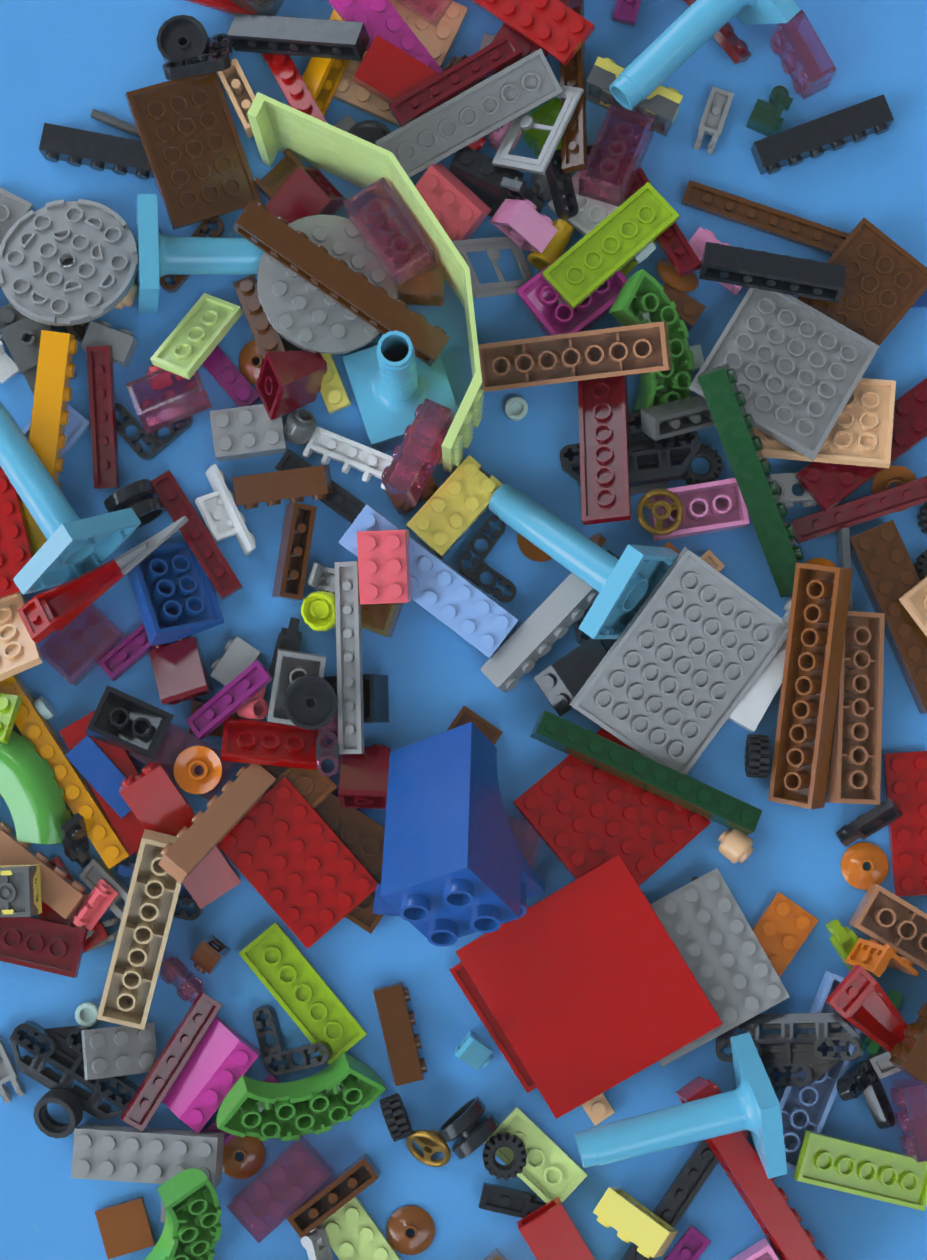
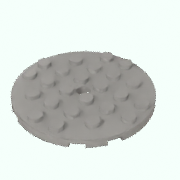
[0,199,139,326]
[257,215,398,355]

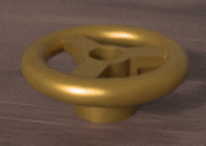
[636,489,684,536]
[406,1130,451,1167]

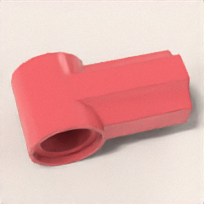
[237,685,268,719]

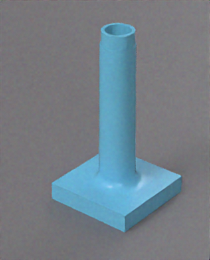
[609,0,800,110]
[136,194,264,314]
[342,331,458,448]
[0,401,141,595]
[488,483,679,639]
[575,1033,787,1179]

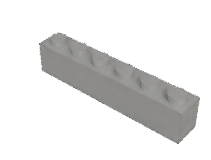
[480,572,599,693]

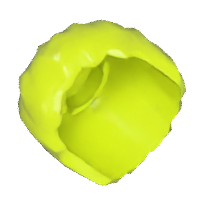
[301,591,336,632]

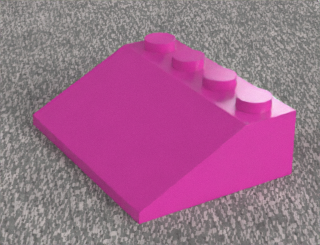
[516,255,627,336]
[162,1016,261,1133]

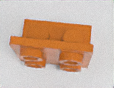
[845,938,919,978]

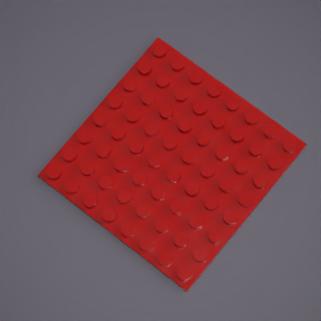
[455,854,723,1119]

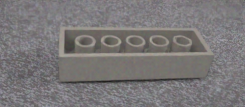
[71,1123,224,1188]

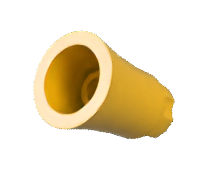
[527,219,574,271]

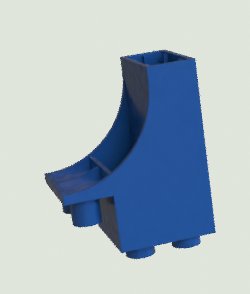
[380,722,545,947]

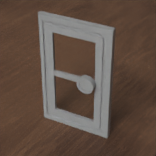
[492,85,584,175]
[452,236,533,298]

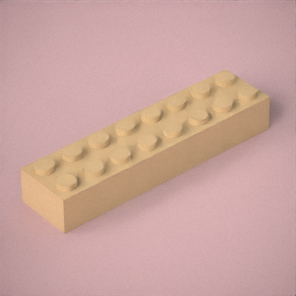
[97,829,182,1030]

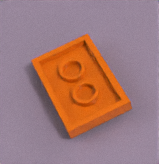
[752,892,819,978]

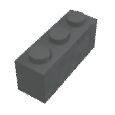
[641,395,715,441]

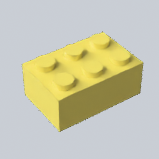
[593,1187,678,1259]

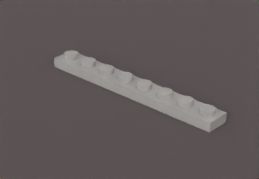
[334,561,365,754]

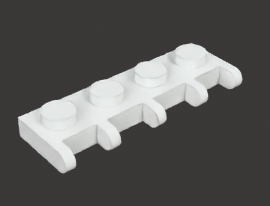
[303,426,400,490]

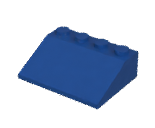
[127,540,224,646]

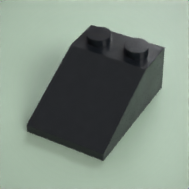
[533,638,608,717]
[323,674,389,724]
[85,685,174,759]

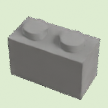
[80,320,138,368]
[210,636,263,686]

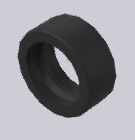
[33,1088,83,1139]

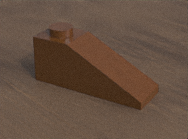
[191,935,230,974]

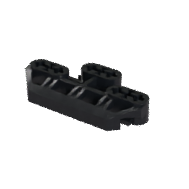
[560,413,700,487]
[716,1013,864,1087]
[10,1021,139,1120]

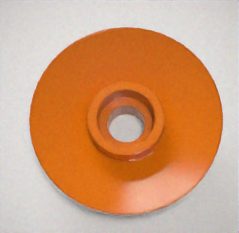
[174,746,222,794]
[840,842,889,890]

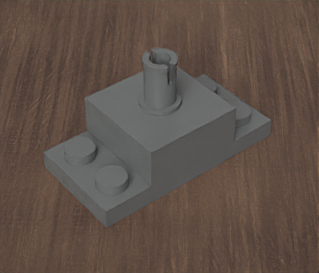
[0,303,78,395]

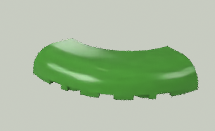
[609,269,694,413]
[0,730,71,844]
[216,1052,387,1141]
[144,1168,222,1260]

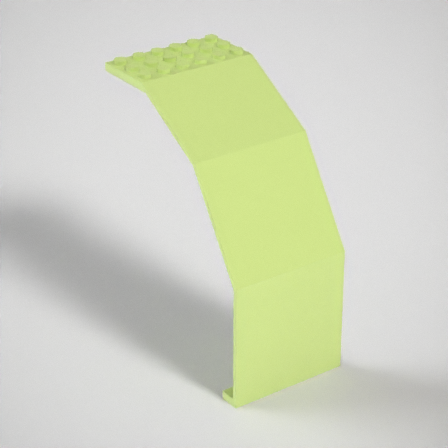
[247,92,484,474]

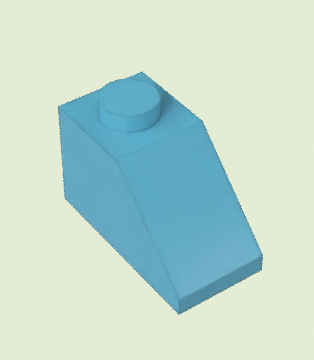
[455,1030,493,1070]

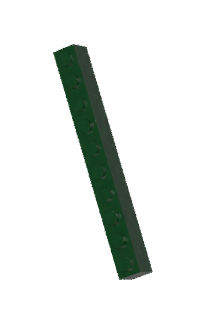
[697,363,804,598]
[530,711,763,835]

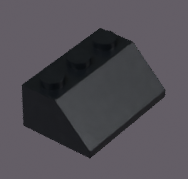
[449,146,524,218]

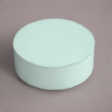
[505,397,528,421]
[34,696,56,720]
[75,1002,99,1027]

